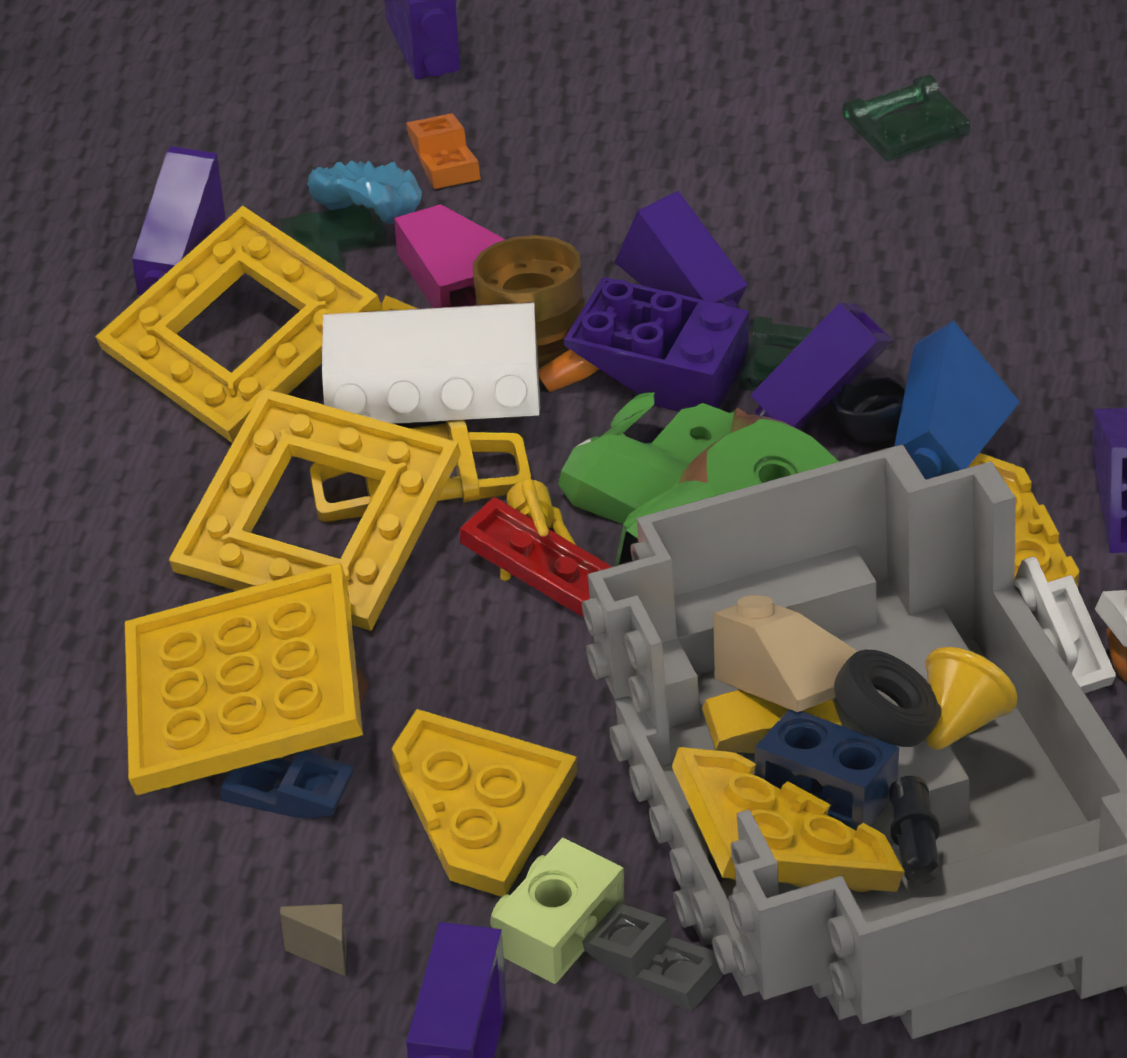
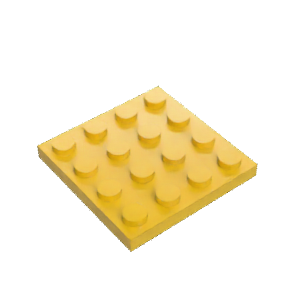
[125,563,363,796]

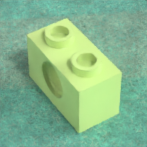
[490,837,625,984]

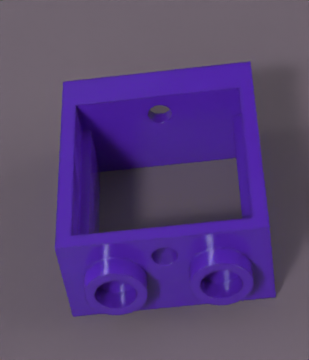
[406,922,507,1058]

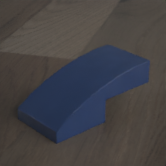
[220,751,354,818]

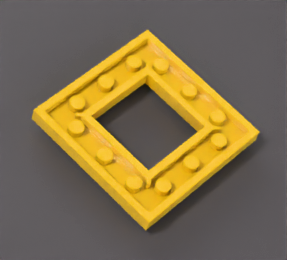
[95,205,383,443]
[169,388,461,631]

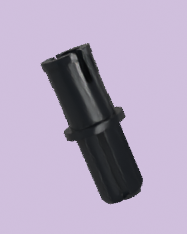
[889,776,940,883]

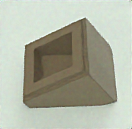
[280,904,347,975]

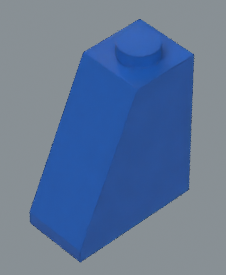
[894,320,1020,480]

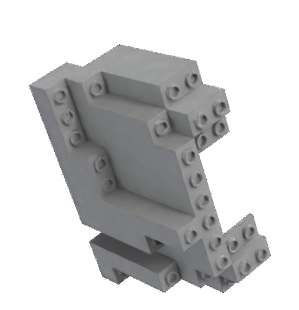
[582,444,1127,1039]

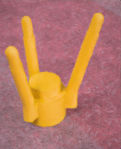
[500,479,576,581]

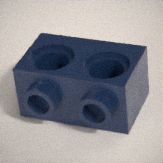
[754,709,899,831]

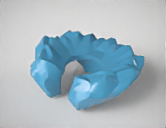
[307,160,422,224]

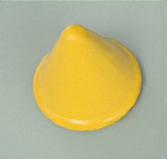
[925,646,1018,750]

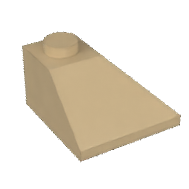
[713,595,858,712]

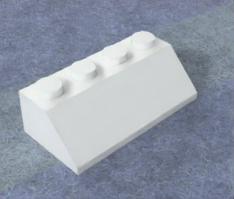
[322,302,541,424]

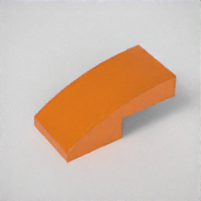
[406,113,481,189]

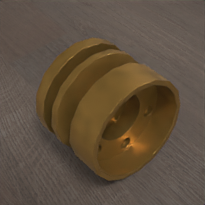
[473,235,585,367]

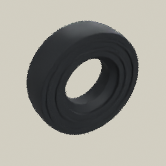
[834,649,941,747]

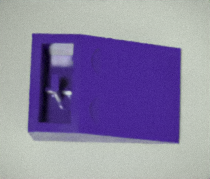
[564,277,749,412]

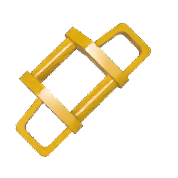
[310,420,531,522]

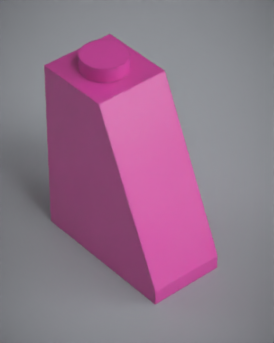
[394,204,506,308]

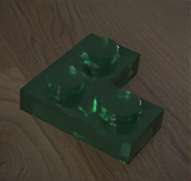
[280,204,387,274]

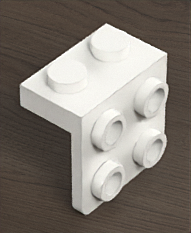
[1014,557,1116,693]

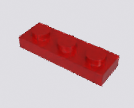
[460,497,612,618]

